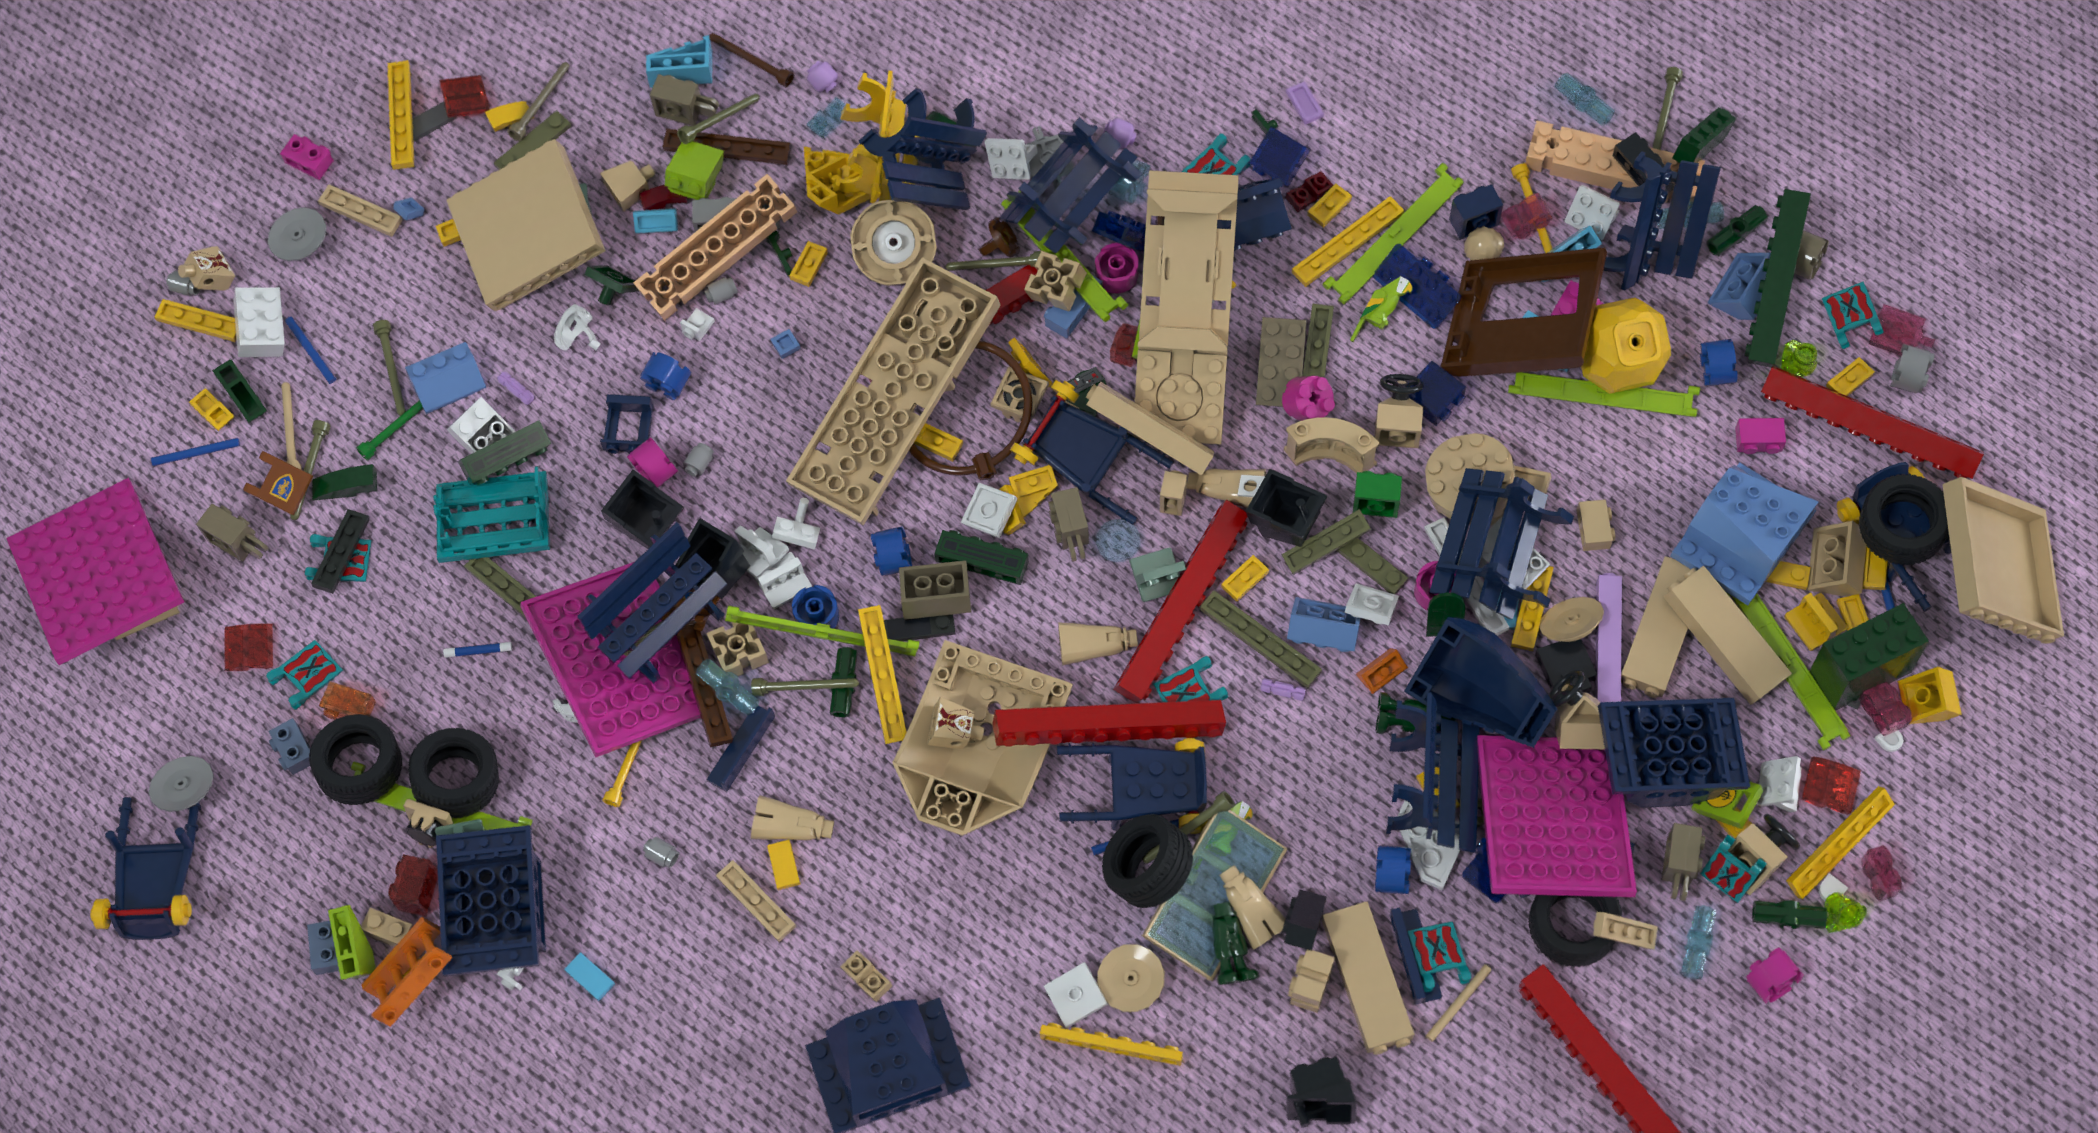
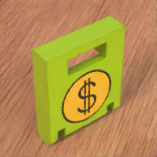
[1691,782,1764,829]

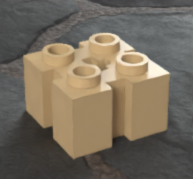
[1024,251,1087,312]
[706,622,769,681]
[1288,950,1335,1013]

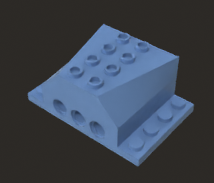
[1670,462,1819,605]

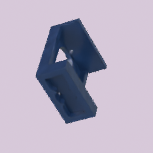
[600,394,653,454]

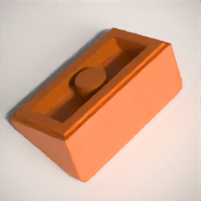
[1356,648,1408,694]

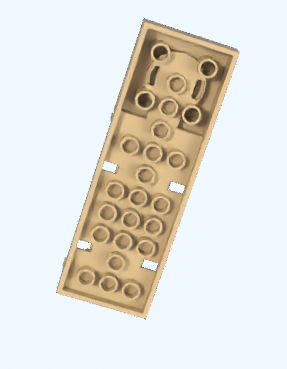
[1133,170,1239,444]
[786,258,1001,526]

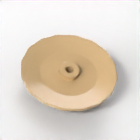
[1539,597,1604,642]
[1097,944,1165,1012]

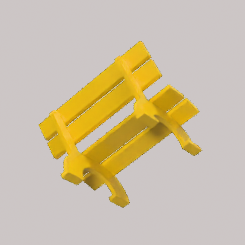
[831,70,920,203]

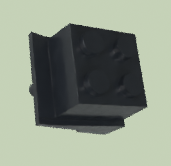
[1246,469,1327,547]
[601,470,684,549]
[675,518,750,600]
[1286,1057,1357,1128]

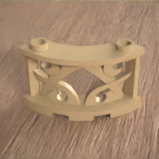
[1284,417,1379,474]

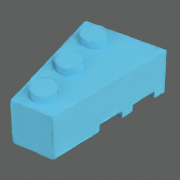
[646,35,712,88]

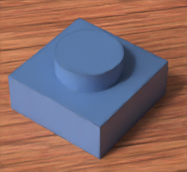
[393,197,424,220]
[771,329,801,359]

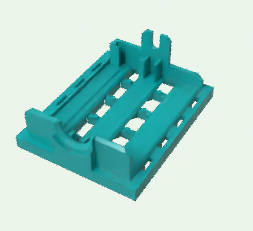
[433,466,550,563]

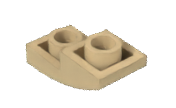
[840,950,892,1002]

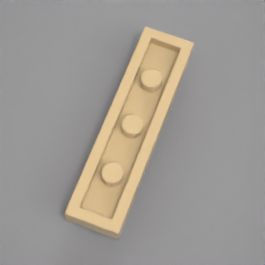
[318,184,403,237]
[716,860,796,942]
[1593,912,1658,950]

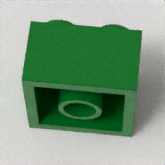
[1353,471,1402,518]

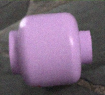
[807,60,838,93]
[1103,118,1136,149]

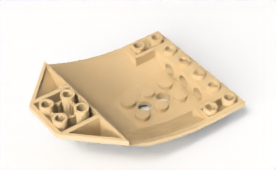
[892,640,1073,836]

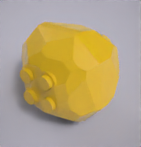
[1581,297,1671,394]

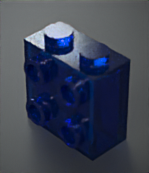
[1249,126,1311,187]
[1092,210,1146,252]
[1409,361,1466,426]

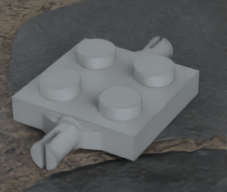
[1028,126,1074,189]

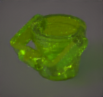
[1781,340,1817,378]
[1824,892,1867,933]

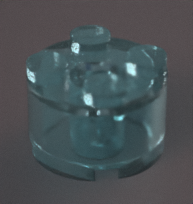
[1108,159,1151,204]

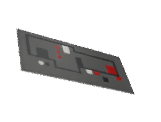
[1067,367,1103,393]

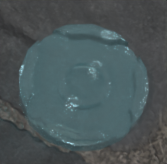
[1096,519,1140,562]

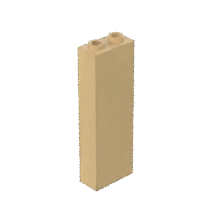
[1085,381,1214,476]
[1621,556,1691,698]
[1663,566,1792,705]
[1322,901,1414,1055]

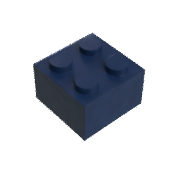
[1449,184,1503,240]

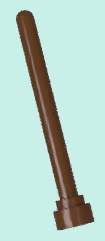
[709,33,794,88]

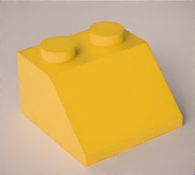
[1898,667,1962,724]

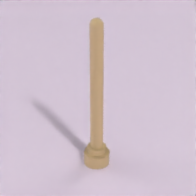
[282,382,302,470]

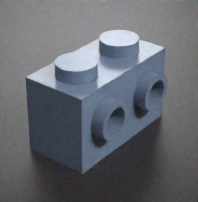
[268,718,310,775]
[307,921,339,975]

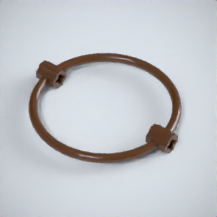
[909,341,1032,481]

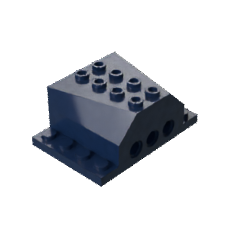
[1217,178,1292,251]
[1598,698,1750,808]
[436,825,546,977]
[805,997,971,1133]

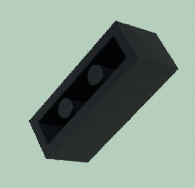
[1613,132,1675,193]
[1282,889,1327,951]

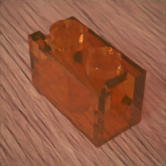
[319,681,376,720]

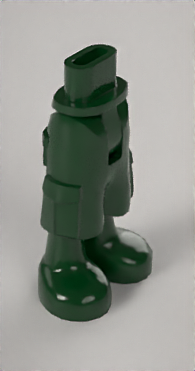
[1375,692,1456,734]
[1212,902,1260,985]

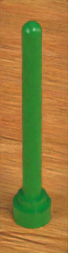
[356,401,423,461]

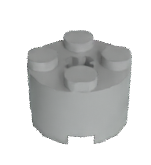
[1890,344,1935,394]

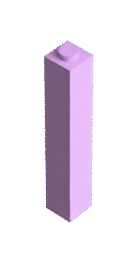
[1595,573,1622,702]

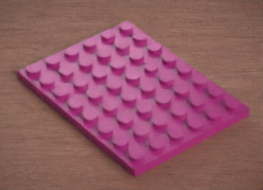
[6,478,184,665]
[520,562,701,758]
[1477,735,1637,897]

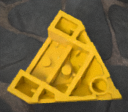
[803,146,871,215]

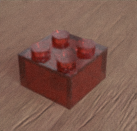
[388,854,438,917]

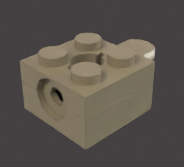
[650,74,719,126]
[1048,487,1089,562]
[196,504,269,562]
[1661,823,1705,901]

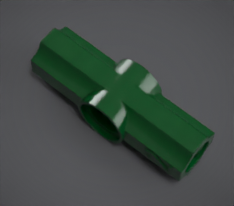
[1706,205,1768,257]
[830,647,858,718]
[1752,900,1827,929]

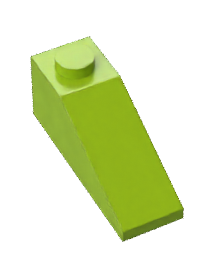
[328,905,376,980]

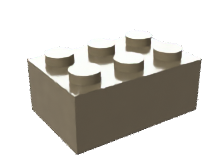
[899,561,971,619]

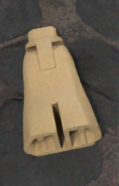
[1187,469,1266,508]
[1058,622,1138,666]
[751,795,834,840]
[1219,865,1286,950]

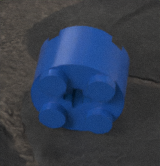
[1700,339,1737,386]
[640,352,691,400]
[871,526,912,576]
[792,585,839,629]
[1375,845,1411,894]

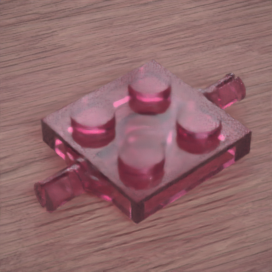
[1866,304,1935,356]

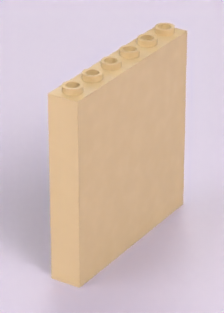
[446,139,605,311]
[1942,477,2064,644]

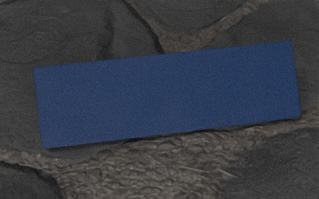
[707,704,775,792]
[1389,907,1442,1005]

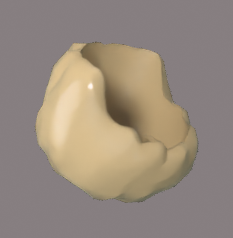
[1464,226,1504,260]

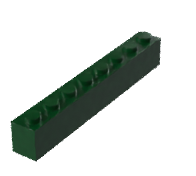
[1744,189,1811,368]

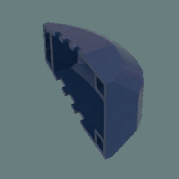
[1404,617,1558,748]

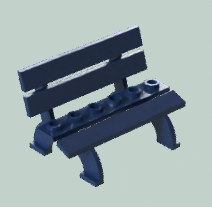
[859,88,987,210]
[1000,117,1142,254]
[1603,151,1721,291]
[1429,468,1574,619]
[577,522,727,684]
[1386,692,1479,853]

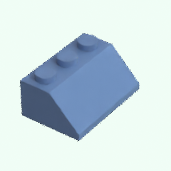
[1707,253,1771,320]
[405,342,486,414]
[1287,597,1361,652]

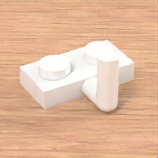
[772,498,820,550]

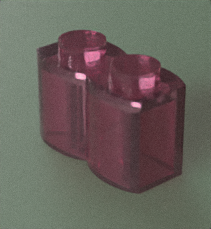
[1501,193,1553,240]
[1859,682,1912,736]
[1861,845,1902,901]

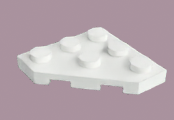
[1398,801,1460,890]

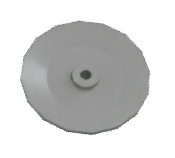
[268,208,326,261]
[149,756,214,812]

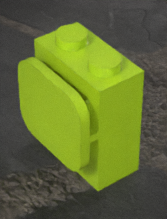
[664,141,724,200]

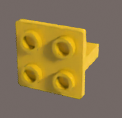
[1784,592,1848,651]

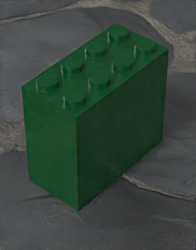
[1809,603,1929,711]

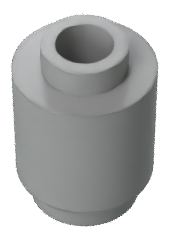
[166,270,200,296]
[704,277,738,305]
[683,443,714,477]
[643,837,679,868]

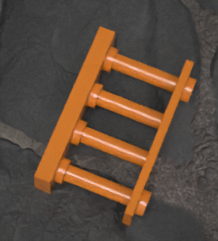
[361,917,452,1027]

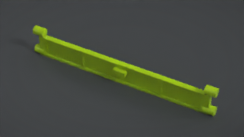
[1322,163,1464,304]
[1001,190,1128,322]
[1508,372,1700,417]
[1725,591,1851,751]
[725,605,919,657]
[351,761,532,830]

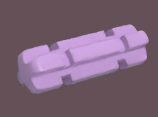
[497,372,534,405]
[1261,678,1306,701]

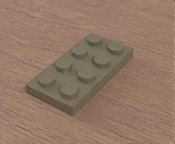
[1256,317,1306,407]

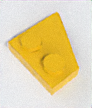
[1008,337,1053,387]
[1008,465,1058,518]

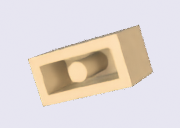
[1160,470,1187,516]
[1576,500,1615,551]
[361,908,413,947]

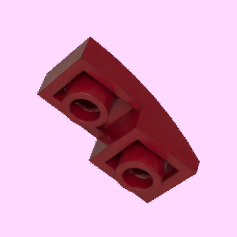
[1285,171,1334,213]
[639,185,688,210]

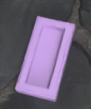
[1286,81,1324,125]

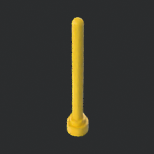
[1511,163,1553,253]
[602,740,642,808]

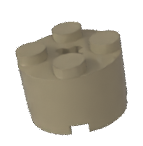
[1794,230,1829,280]

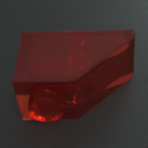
[1110,323,1138,367]

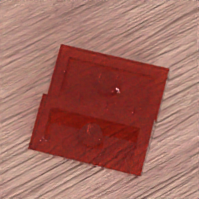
[439,75,490,117]
[224,624,273,671]
[1801,756,1861,815]

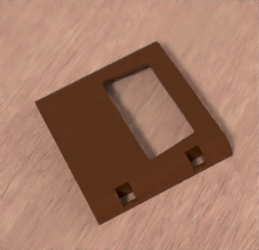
[1440,247,1607,377]

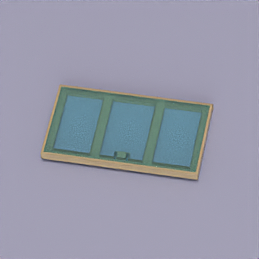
[1142,810,1288,981]

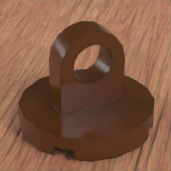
[978,217,1020,258]

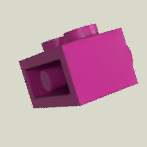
[280,134,333,180]
[1735,418,1786,454]

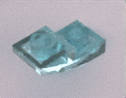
[806,97,845,138]

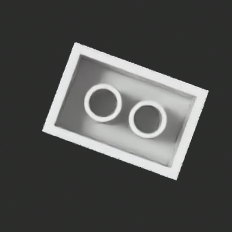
[233,288,285,357]

